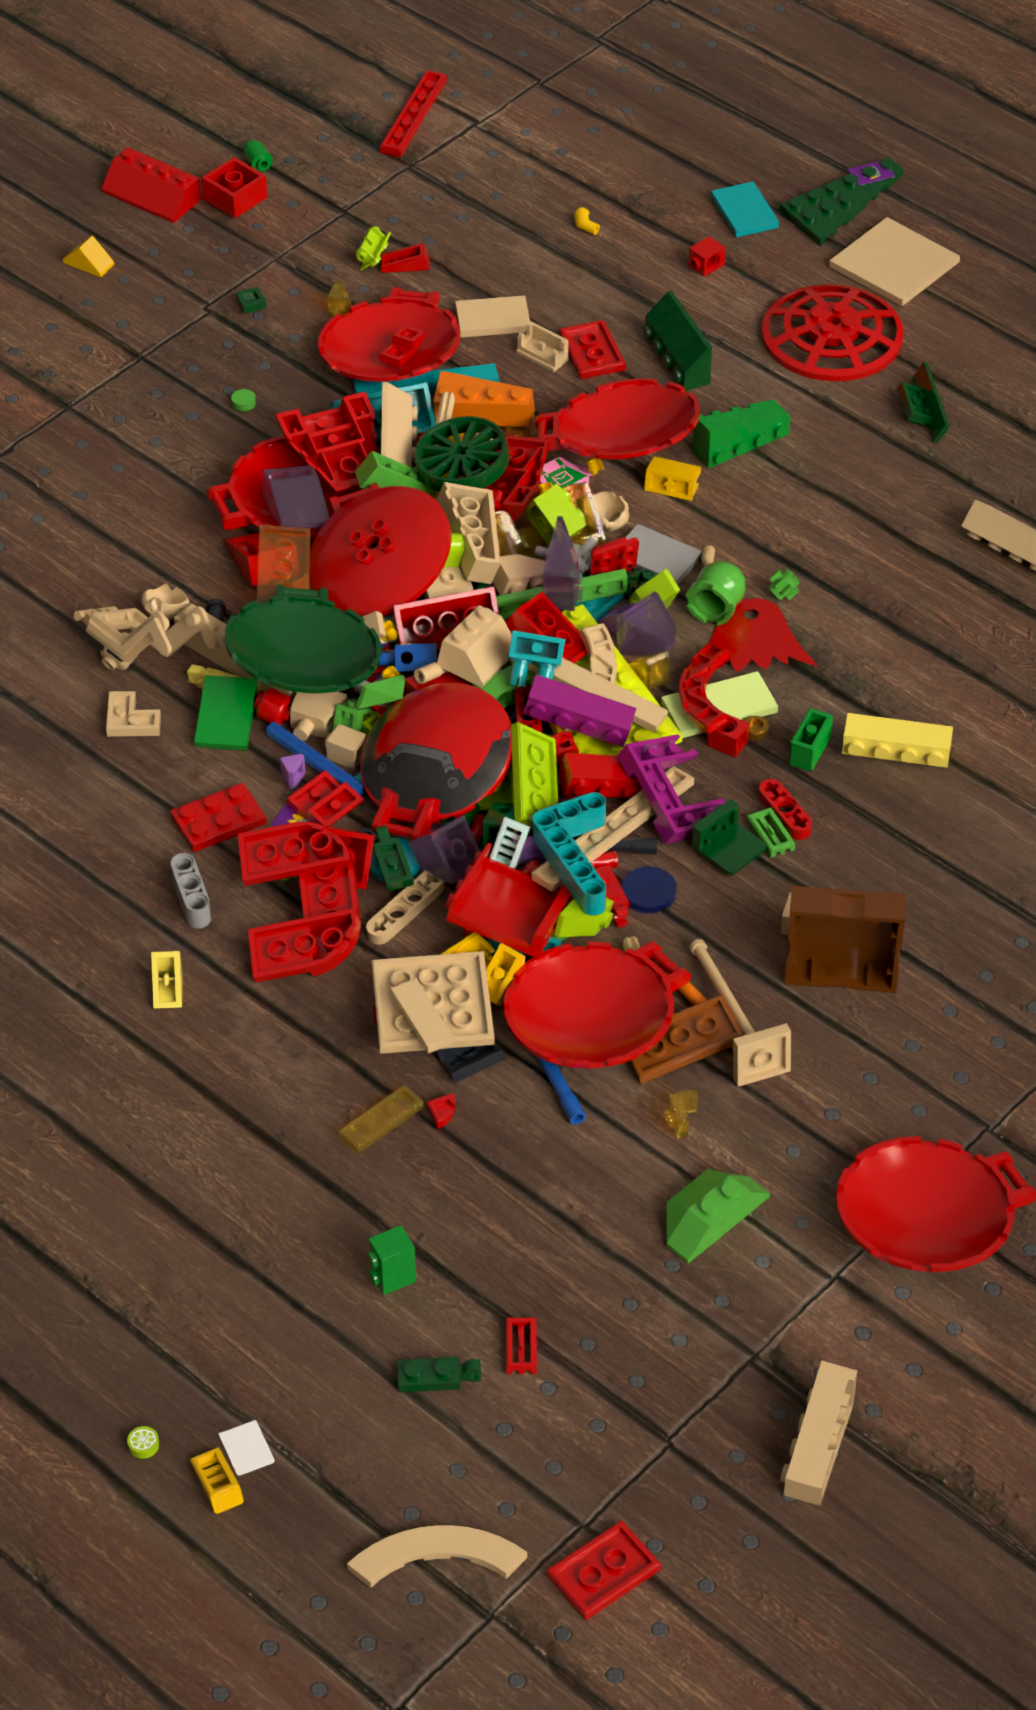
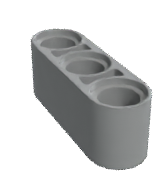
[171,853,211,929]

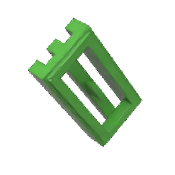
[747,807,795,858]

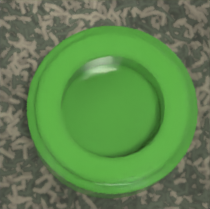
[231,389,256,411]

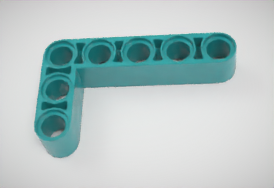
[532,792,606,915]

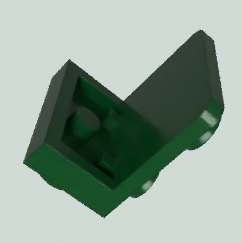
[692,799,766,875]

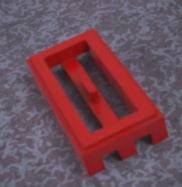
[506,1317,537,1375]

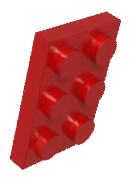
[170,783,267,853]

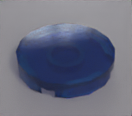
[622,866,677,913]

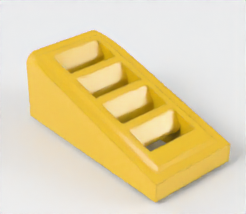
[190,1447,244,1514]

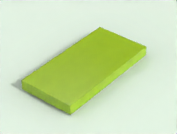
[511,722,558,829]

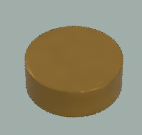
[744,716,769,741]

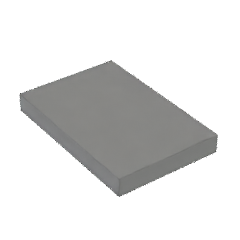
[626,524,702,585]

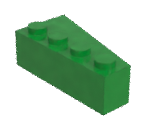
[692,399,790,469]

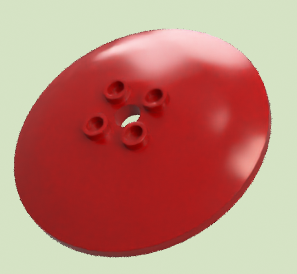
[308,486,452,616]

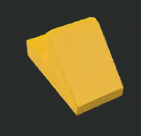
[486,943,525,1006]

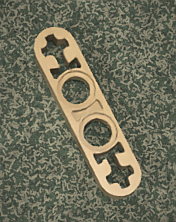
[366,869,445,945]

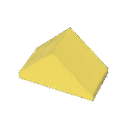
[151,951,183,1008]

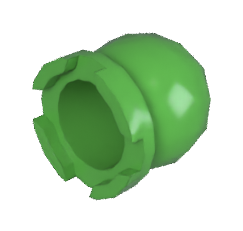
[685,561,746,626]

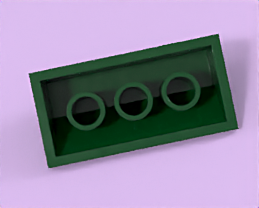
[643,290,712,391]

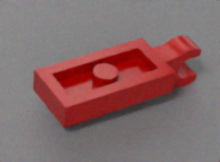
[595,865,629,928]

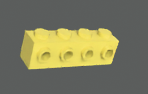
[842,713,953,768]

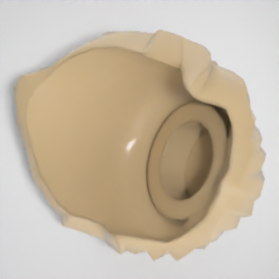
[585,491,629,532]
[141,584,190,621]

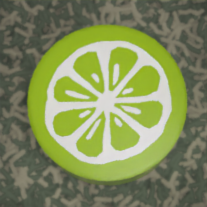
[127,1426,159,1459]

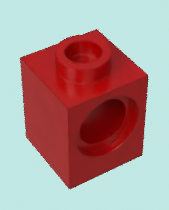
[688,236,725,277]
[706,714,749,758]

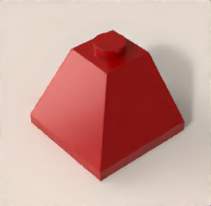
[324,826,375,889]

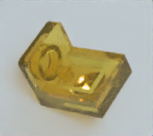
[666,1090,698,1139]

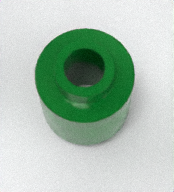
[243,140,273,172]

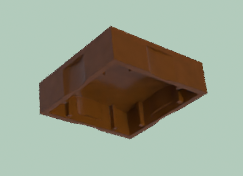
[784,886,906,993]

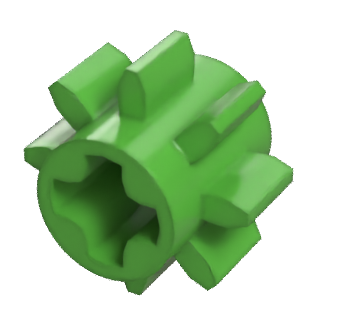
[769,569,800,600]

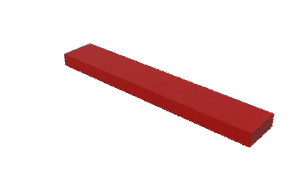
[380,70,447,157]

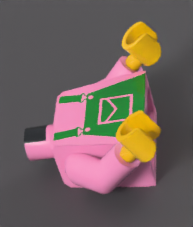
[533,457,604,502]

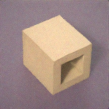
[325,724,367,770]

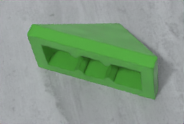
[356,675,405,709]

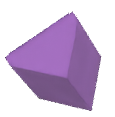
[280,754,305,791]

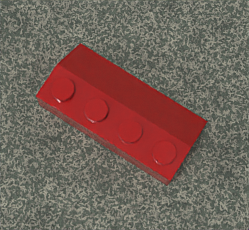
[101,147,201,223]
[393,586,499,657]

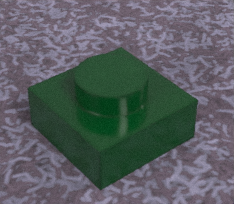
[236,287,266,314]

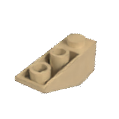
[492,554,574,595]

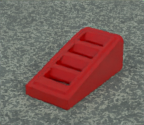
[380,243,430,273]

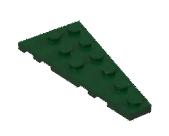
[780,157,903,247]

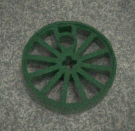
[415,416,510,492]

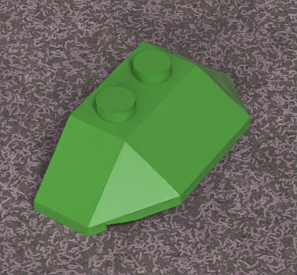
[667,1169,770,1264]

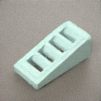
[490,817,530,869]

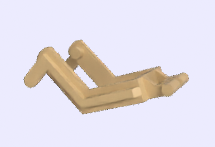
[74,606,219,662]

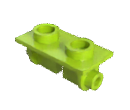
[356,226,391,271]

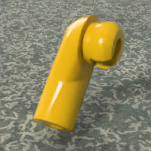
[574,207,600,235]

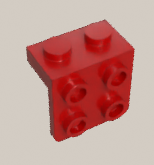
[585,537,639,577]

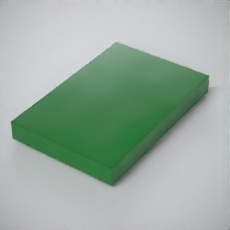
[194,675,258,751]

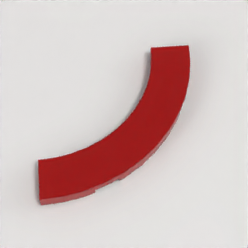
[679,642,730,734]

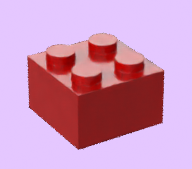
[201,157,268,218]

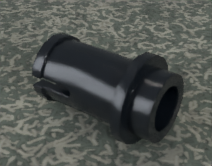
[206,599,226,623]

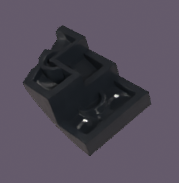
[434,1041,505,1083]

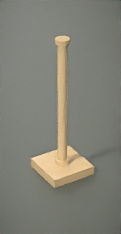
[689,939,791,1087]

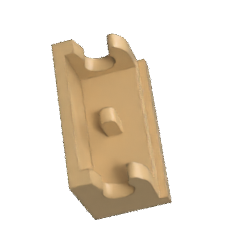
[516,321,568,373]

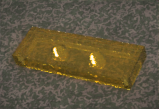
[339,1085,424,1154]

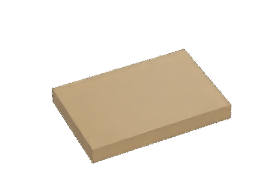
[455,295,530,338]

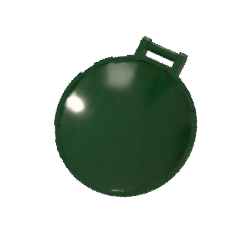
[224,584,382,694]

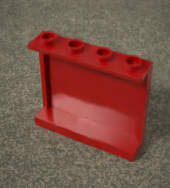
[445,843,573,958]

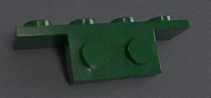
[897,362,950,443]

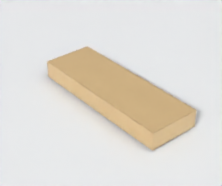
[391,978,454,1053]

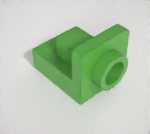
[332,699,371,732]

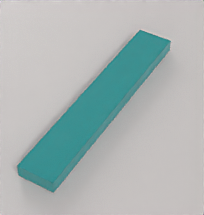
[353,363,499,394]

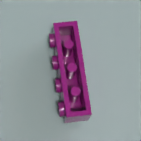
[523,674,637,747]

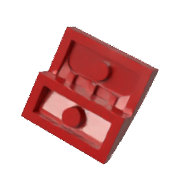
[286,770,364,826]

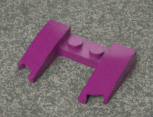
[617,734,725,845]

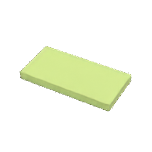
[661,671,778,738]

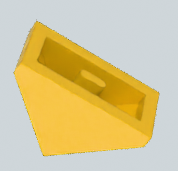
[62,236,114,277]

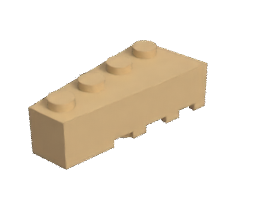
[436,482,500,584]
[780,1360,857,1506]

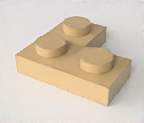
[106,691,161,737]

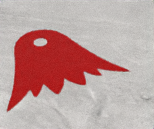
[709,598,817,671]

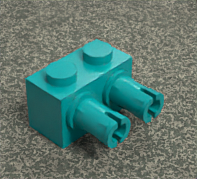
[508,631,565,687]

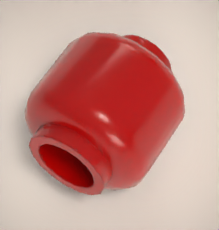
[254,688,292,725]

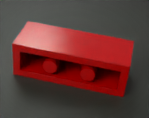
[558,753,643,798]

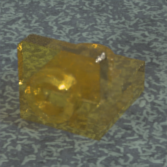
[327,280,351,316]

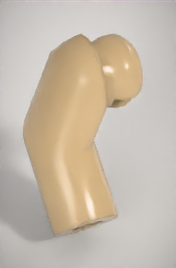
[701,545,715,567]

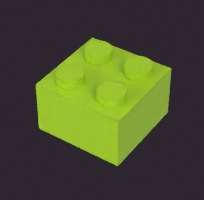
[523,483,587,547]

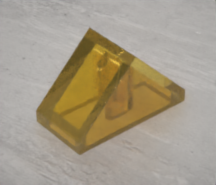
[628,651,669,690]

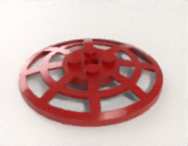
[761,284,904,381]

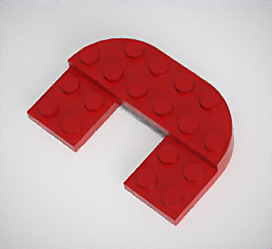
[238,822,361,983]

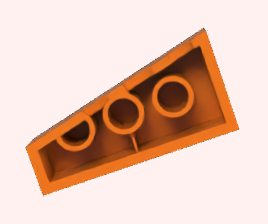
[433,371,535,427]

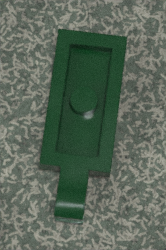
[373,825,414,892]
[398,1357,482,1393]

